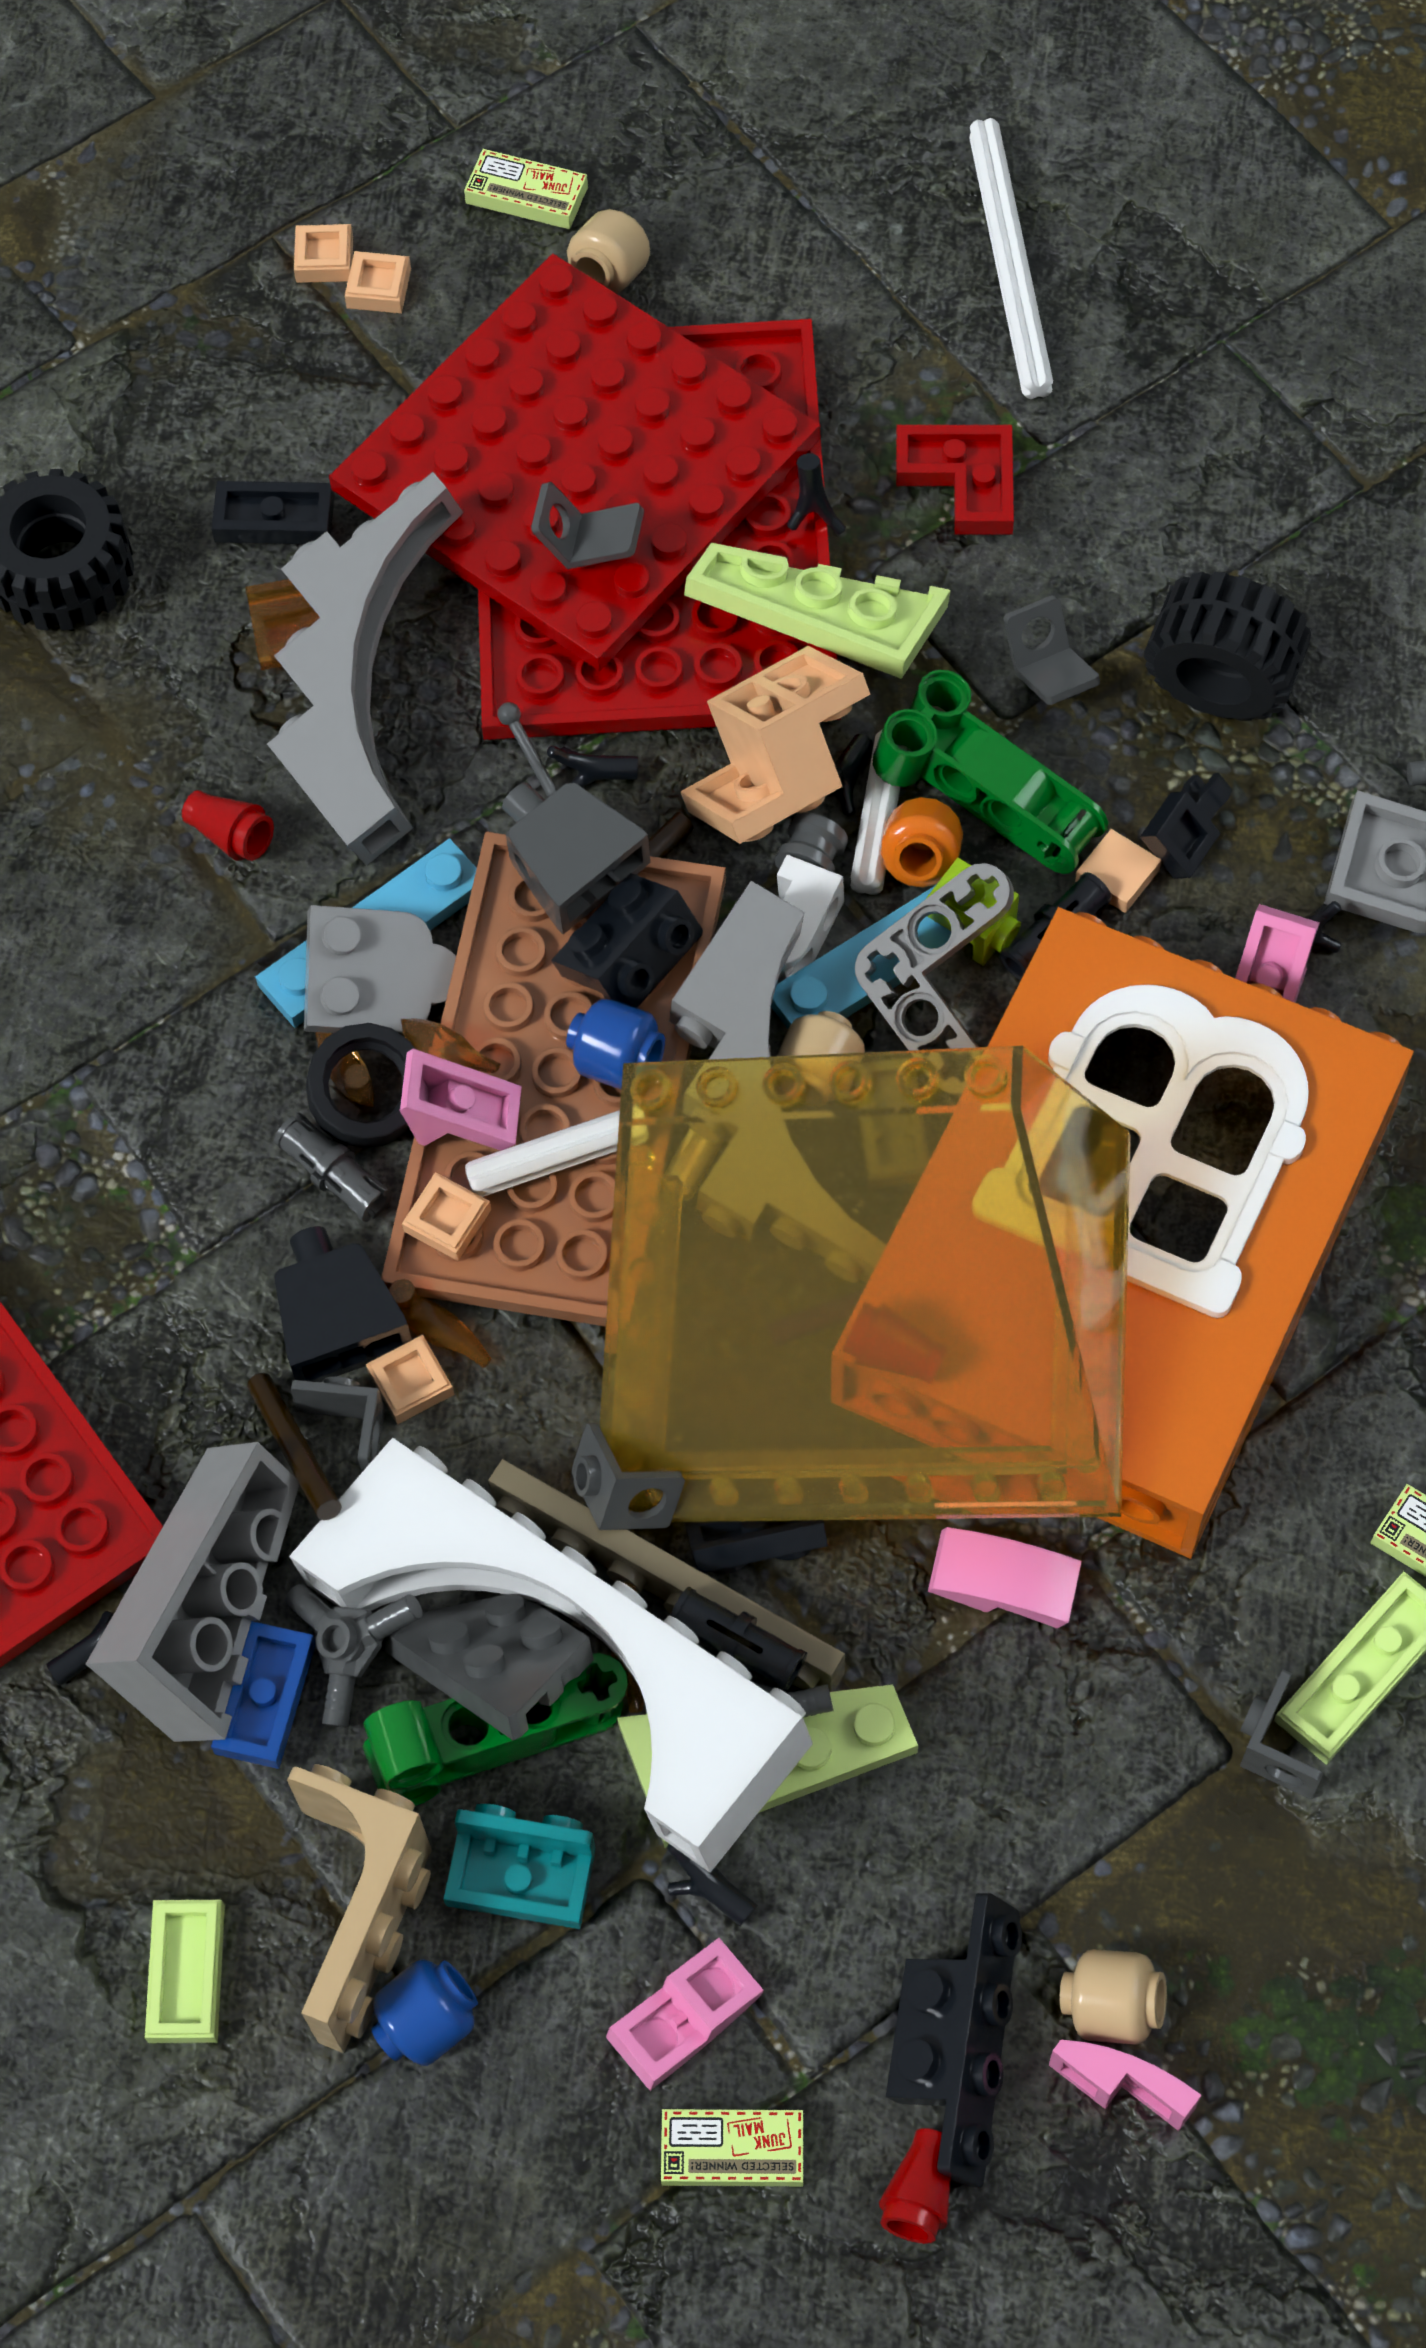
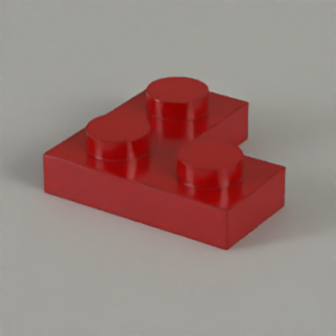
[896,425,1014,535]

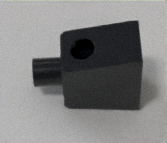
[274,1226,412,1382]

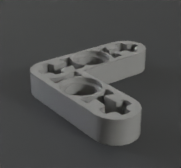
[855,863,1014,1097]

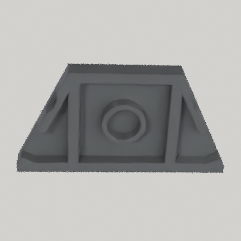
[380,1594,594,1741]

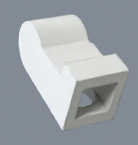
[777,855,844,984]

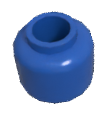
[566,999,665,1090]
[371,1959,478,2066]

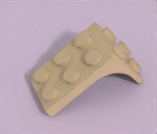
[287,1764,432,2053]

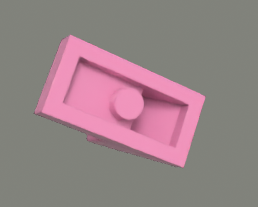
[1235,904,1319,1003]
[400,1049,522,1151]

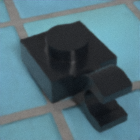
[1140,773,1232,879]

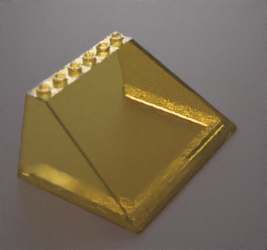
[600,1045,1131,1522]

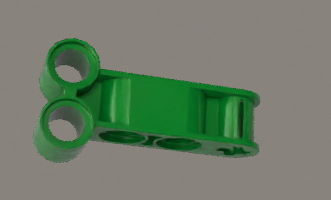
[872,670,1108,874]
[362,1653,628,1806]

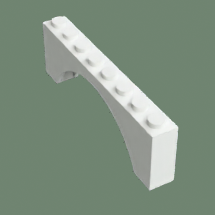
[289,1437,813,1873]

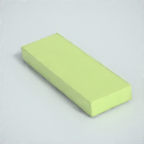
[1274,1572,1426,1765]

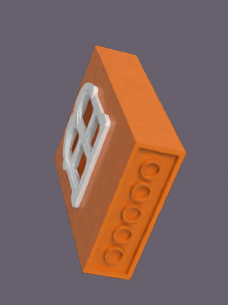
[832,907,1414,1559]

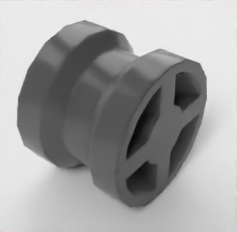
[775,812,848,873]

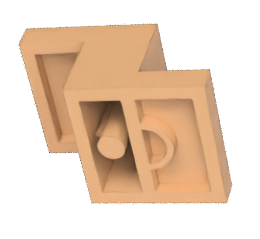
[680,646,871,844]

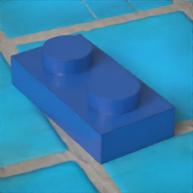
[211,1621,316,1769]

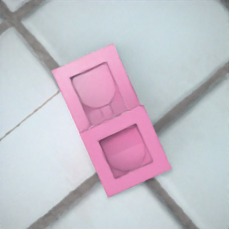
[928,1527,1082,1628]
[606,1938,764,2091]
[1049,2040,1202,2131]

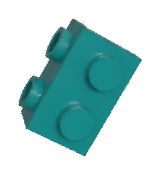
[443,1804,596,1929]

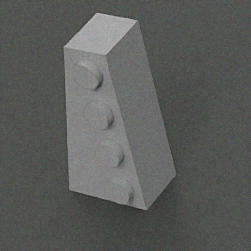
[86,1442,299,1742]

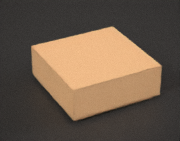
[294,224,353,283]
[345,251,411,314]
[1075,829,1162,913]
[402,1172,492,1261]
[366,1335,455,1425]

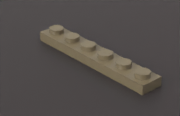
[488,1459,845,1692]

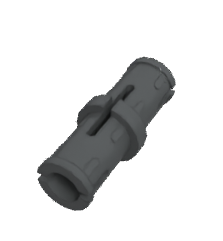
[274,1113,392,1222]

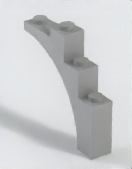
[267,472,463,866]
[669,881,888,1282]

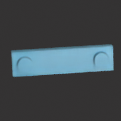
[255,838,477,1028]
[771,885,951,1028]

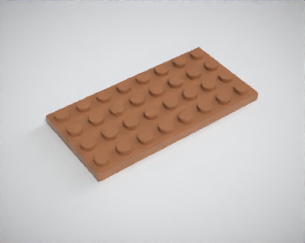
[381,832,726,1331]

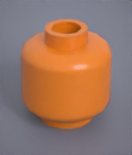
[881,797,963,888]

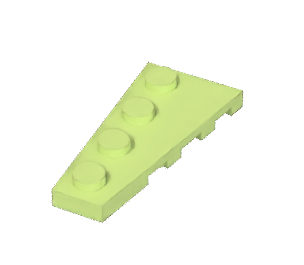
[684,543,951,679]
[617,1684,918,1848]

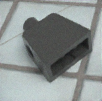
[502,783,651,934]

